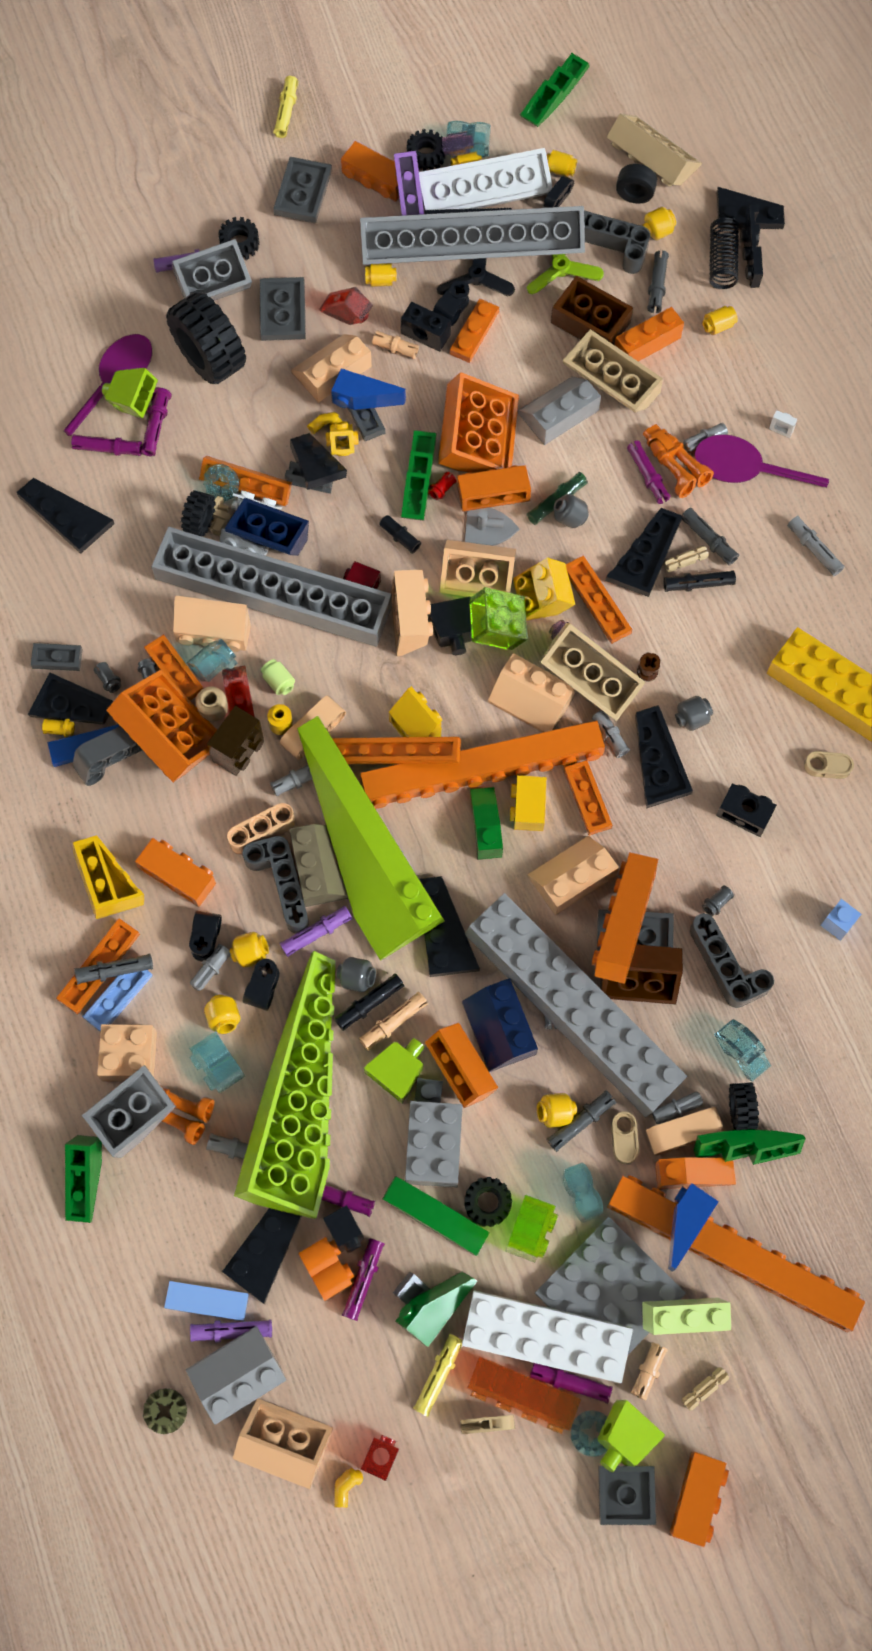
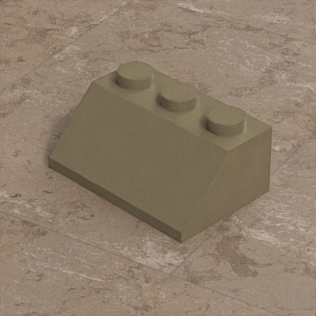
[290,824,349,907]

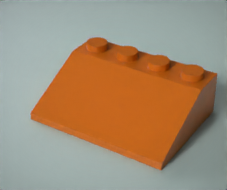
[438,372,519,473]
[106,670,217,783]

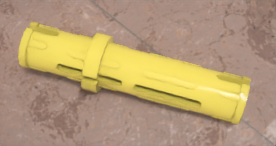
[273,76,299,138]
[413,1333,463,1417]

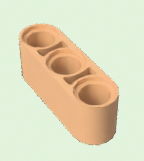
[280,696,346,760]
[227,803,295,854]
[646,1107,725,1155]

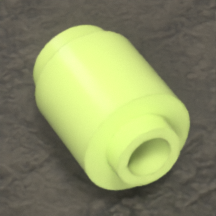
[261,659,295,695]

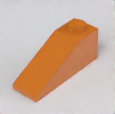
[655,1158,736,1190]

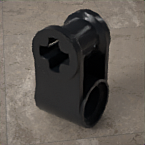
[433,281,469,326]
[189,911,222,962]
[243,959,280,1011]

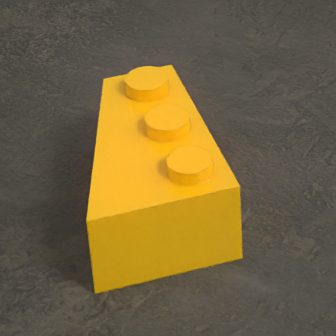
[73,835,144,919]

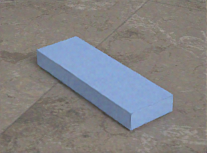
[82,970,153,1032]
[164,1281,249,1321]

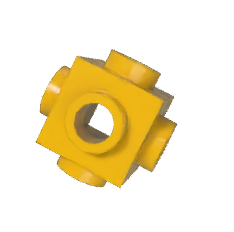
[325,421,359,456]

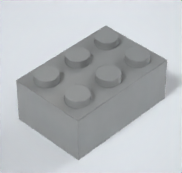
[172,239,252,301]
[405,1101,463,1188]

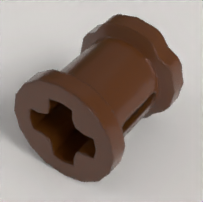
[637,653,661,682]

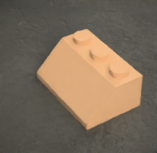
[291,334,372,403]
[439,540,516,602]
[390,570,433,656]
[173,595,251,652]
[488,653,575,732]
[527,836,619,915]
[233,1398,333,1489]

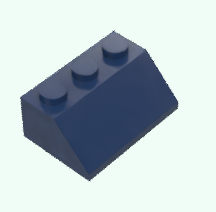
[225,498,309,556]
[462,978,538,1072]

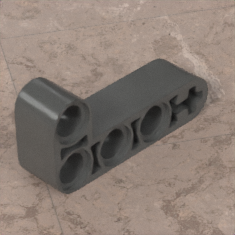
[584,210,650,274]
[73,726,142,786]
[243,836,309,934]
[690,913,774,1008]

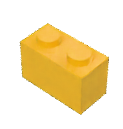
[510,775,547,831]

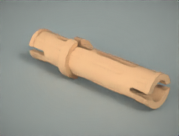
[358,992,428,1051]

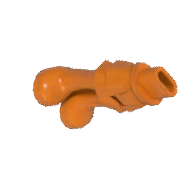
[643,424,714,498]
[161,1086,215,1145]

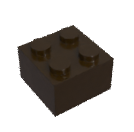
[207,705,264,776]

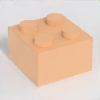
[97,1024,157,1082]

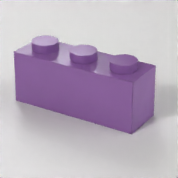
[394,151,424,216]

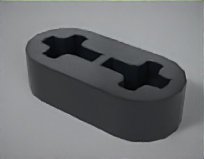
[543,175,574,208]

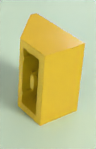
[513,557,575,621]
[389,686,442,737]

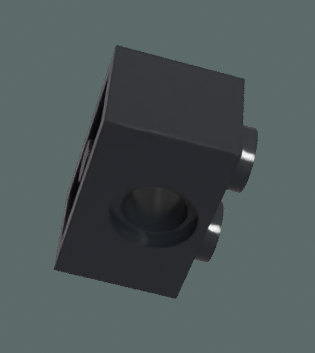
[401,301,451,352]
[716,783,777,837]
[323,1205,364,1253]

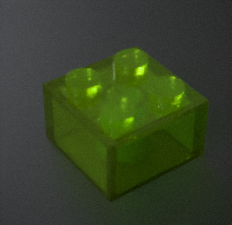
[469,587,528,650]
[505,1195,558,1263]

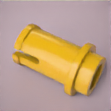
[42,718,75,738]

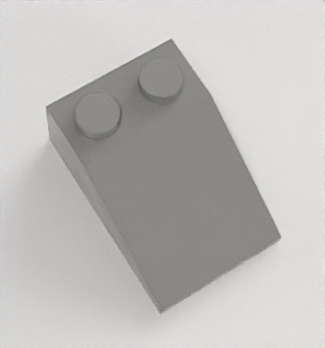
[82,1065,176,1158]

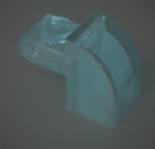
[186,638,238,682]
[714,1019,771,1081]

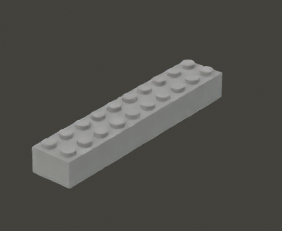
[360,206,585,265]
[152,526,392,647]
[465,893,687,1118]

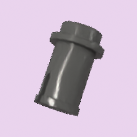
[137,658,156,680]
[94,662,121,693]
[703,885,734,916]

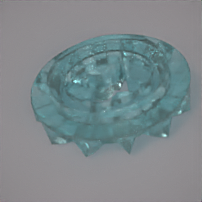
[203,464,239,501]
[571,1411,607,1457]

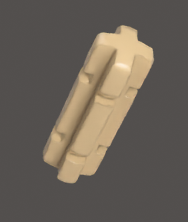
[663,545,709,573]
[681,1367,729,1411]

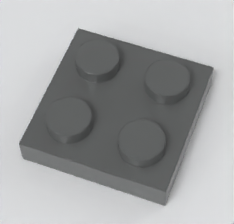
[598,1466,656,1525]

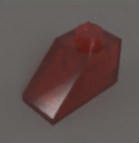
[319,287,373,325]
[222,665,255,717]

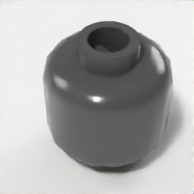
[554,494,589,528]
[675,696,713,731]
[337,957,376,992]

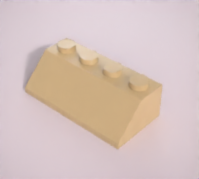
[607,113,702,187]
[563,329,663,413]
[540,623,646,721]

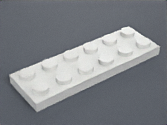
[419,148,553,211]
[462,1290,633,1383]

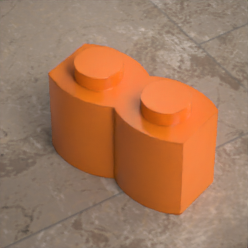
[298,1237,354,1301]

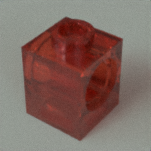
[360,1435,399,1481]

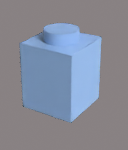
[820,899,862,941]

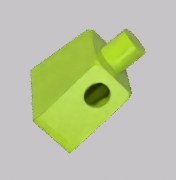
[102,368,158,418]
[364,1038,425,1104]
[598,1400,665,1472]

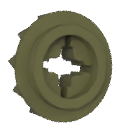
[143,1389,187,1434]

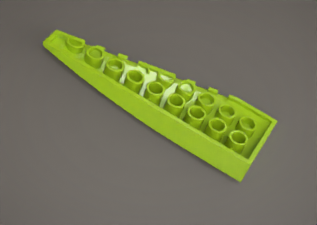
[297,716,444,961]
[234,951,336,1219]

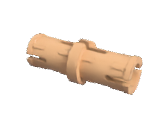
[372,330,419,359]
[630,1342,668,1401]

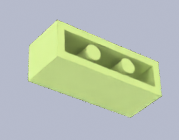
[642,1298,731,1335]

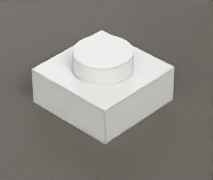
[769,410,798,438]

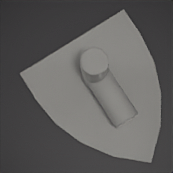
[465,507,520,546]

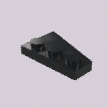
[717,187,785,229]
[740,204,763,288]
[290,433,347,490]
[28,672,114,724]

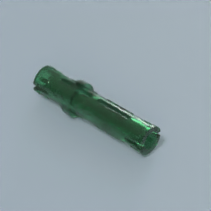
[527,472,588,525]

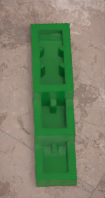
[520,53,590,127]
[401,430,437,521]
[693,1130,806,1165]
[382,1176,490,1256]

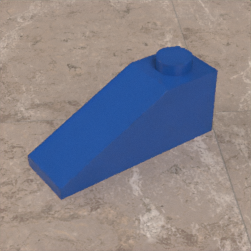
[331,368,406,410]
[668,1183,719,1272]

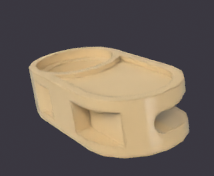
[804,751,854,779]
[611,1111,639,1165]
[460,1415,515,1434]

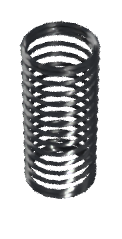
[709,217,739,289]

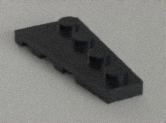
[16,477,115,554]
[605,508,683,597]
[635,705,693,809]
[419,876,480,977]
[222,1208,302,1304]

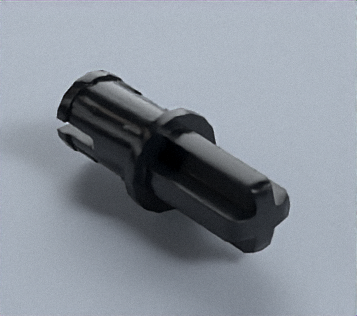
[379,515,421,554]

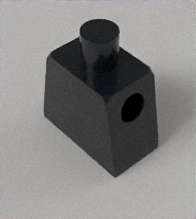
[427,596,473,656]

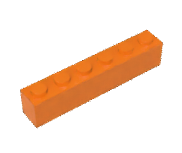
[592,852,659,984]

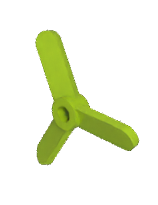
[527,254,604,294]

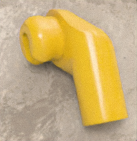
[307,412,342,434]
[334,1468,363,1507]

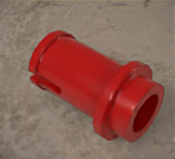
[428,472,457,500]

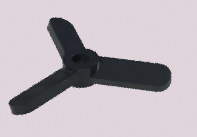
[437,258,515,296]

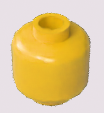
[642,207,676,241]
[230,932,269,968]
[204,994,240,1034]
[537,1093,577,1128]

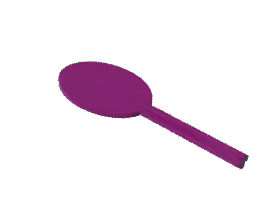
[63,334,152,436]
[695,435,829,488]

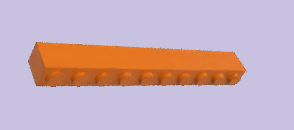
[360,721,605,809]
[607,1175,866,1333]

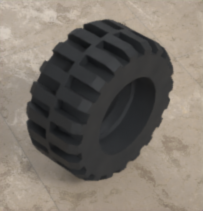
[166,292,246,384]

